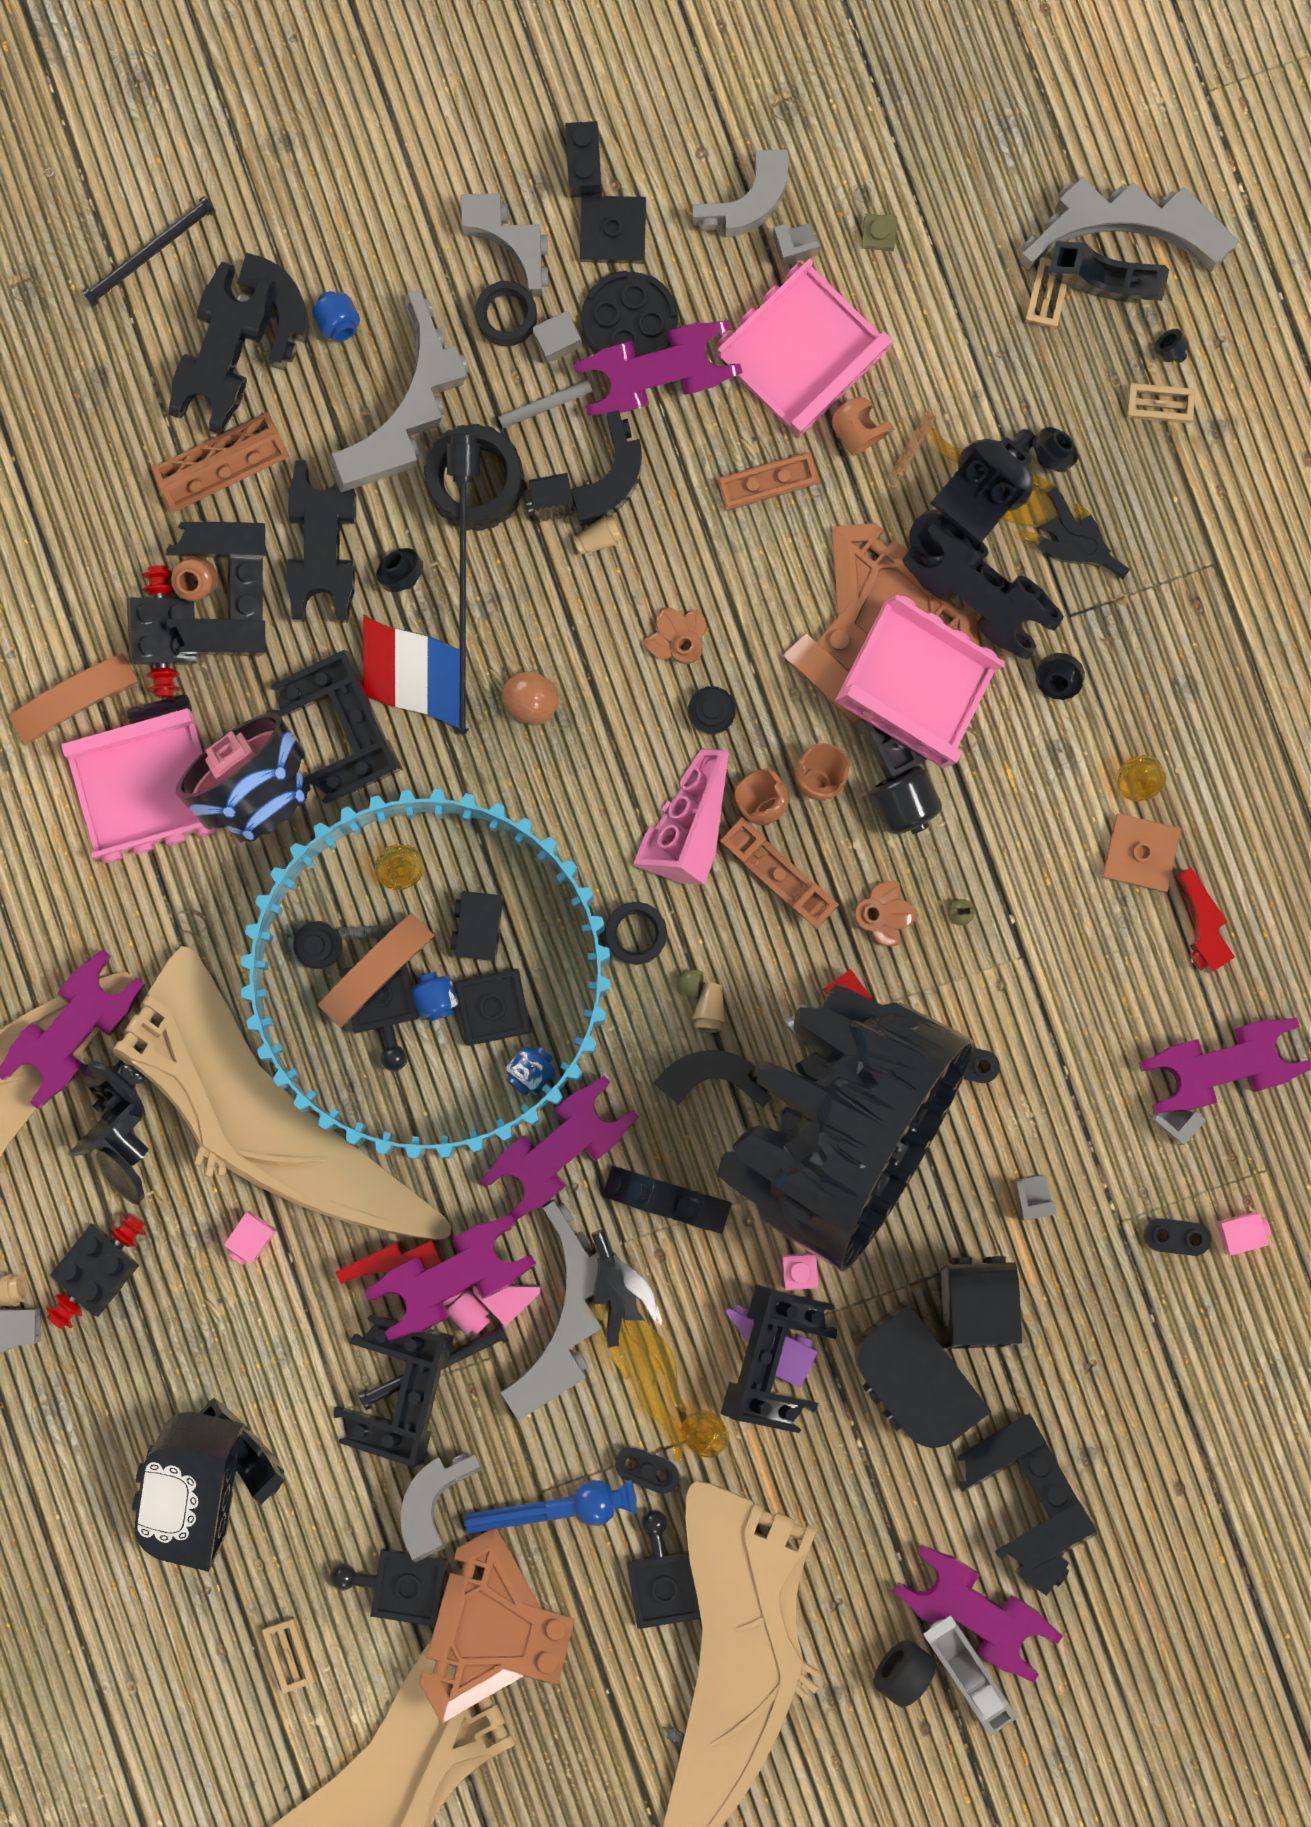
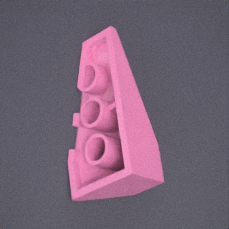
[633,749,729,885]

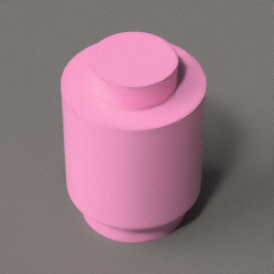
[443,1289,490,1335]

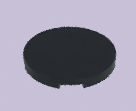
[581,270,678,356]

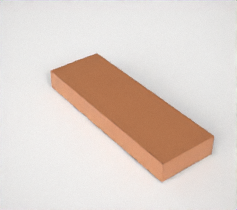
[717,451,820,511]

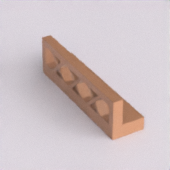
[152,412,290,513]

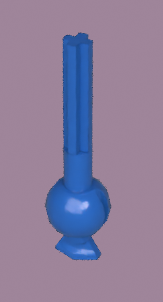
[464,1480,637,1534]

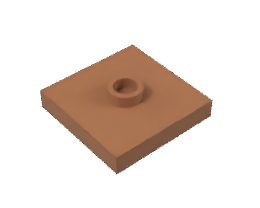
[1102,813,1182,893]

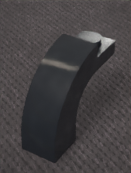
[1049,241,1169,303]
[237,253,309,370]
[572,411,642,526]
[653,1050,772,1108]
[199,1398,285,1505]

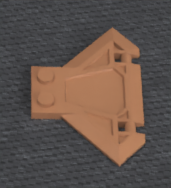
[817,523,979,672]
[419,1529,575,1724]

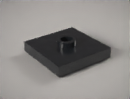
[580,195,646,264]
[454,968,532,1046]

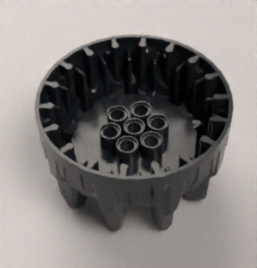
[717,985,975,1272]

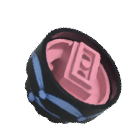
[176,713,311,843]

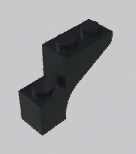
[602,1165,732,1234]

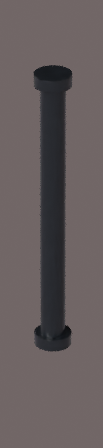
[82,196,216,307]
[358,1323,509,1410]

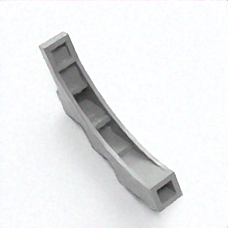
[1019,177,1239,272]
[329,289,469,493]
[501,1200,604,1421]

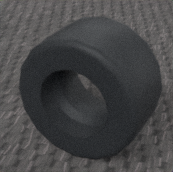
[874,1640,936,1707]

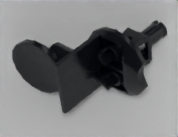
[909,429,1035,556]
[68,1048,149,1205]

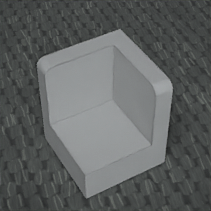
[773,223,821,266]
[533,311,582,364]
[1149,1096,1206,1145]
[1013,1175,1057,1221]

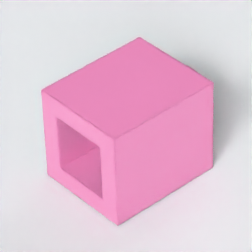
[224,1211,277,1265]
[1216,1212,1271,1256]
[781,1253,818,1290]

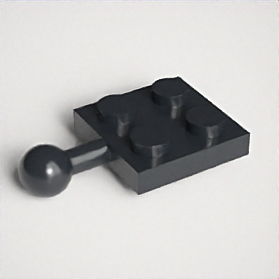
[340,963,419,1071]
[627,1510,701,1629]
[330,1548,447,1627]

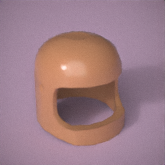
[832,397,895,456]

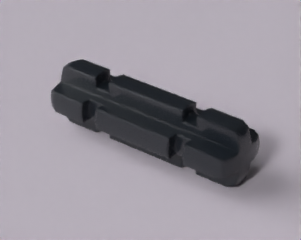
[127,694,192,724]

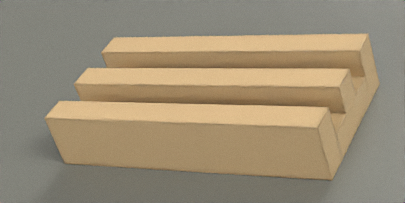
[1025,257,1067,330]
[1126,383,1196,424]
[262,1617,316,1694]

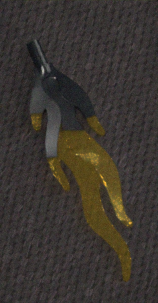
[930,428,1130,580]
[591,1229,687,1462]

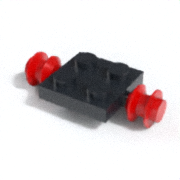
[127,565,197,698]
[46,1213,147,1329]

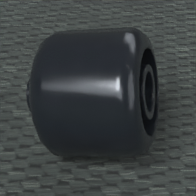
[870,766,942,835]

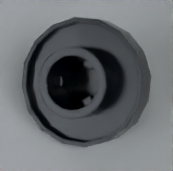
[1033,427,1078,472]
[376,548,423,592]
[1036,653,1085,700]
[688,686,736,735]
[293,921,343,969]

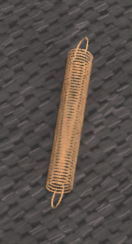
[888,402,940,487]

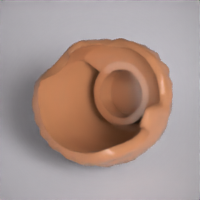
[501,671,559,725]
[795,743,850,801]
[734,768,790,826]

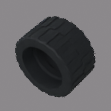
[424,424,525,531]

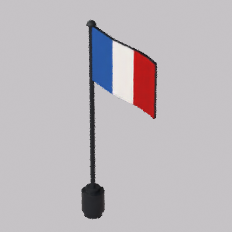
[363,434,480,735]

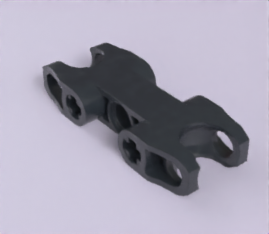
[168,262,275,434]
[287,460,357,623]
[902,516,1064,660]

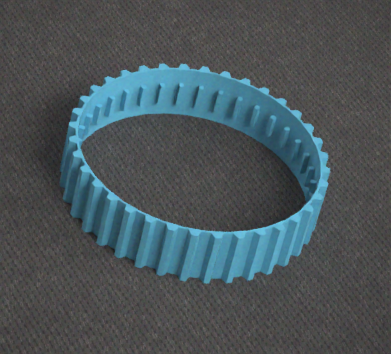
[240,789,611,1159]

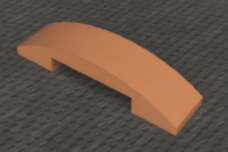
[782,633,866,739]
[9,653,139,746]
[720,817,839,929]
[318,913,435,1028]

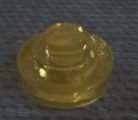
[1116,755,1166,801]
[375,844,424,890]
[681,1409,729,1458]

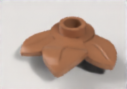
[643,608,707,664]
[854,881,918,946]

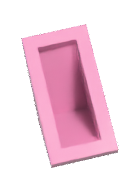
[473,1285,541,1327]

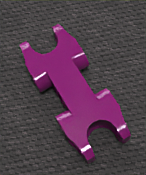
[573,320,743,416]
[0,949,145,1109]
[1139,1017,1311,1114]
[479,1075,639,1222]
[364,1215,536,1341]
[893,1544,1063,1682]

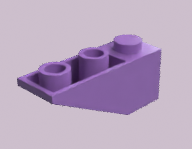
[725,1304,818,1388]

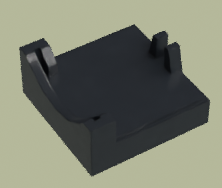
[852,719,927,780]

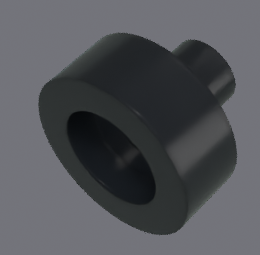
[1154,329,1189,363]

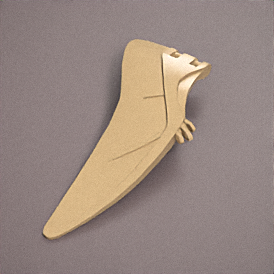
[112,946,451,1240]
[663,1480,820,1827]

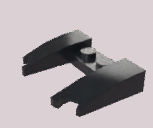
[165,522,265,657]
[270,650,403,804]
[720,1284,837,1433]
[333,1315,454,1467]
[958,1413,1097,1575]

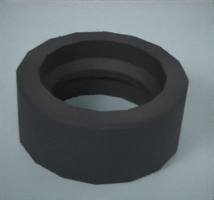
[475,281,537,346]
[605,901,667,965]

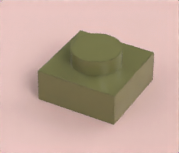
[861,213,897,252]

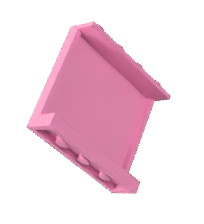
[717,258,893,438]
[835,595,1005,768]
[61,708,217,864]

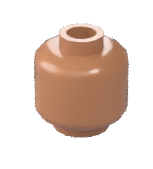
[171,557,218,601]

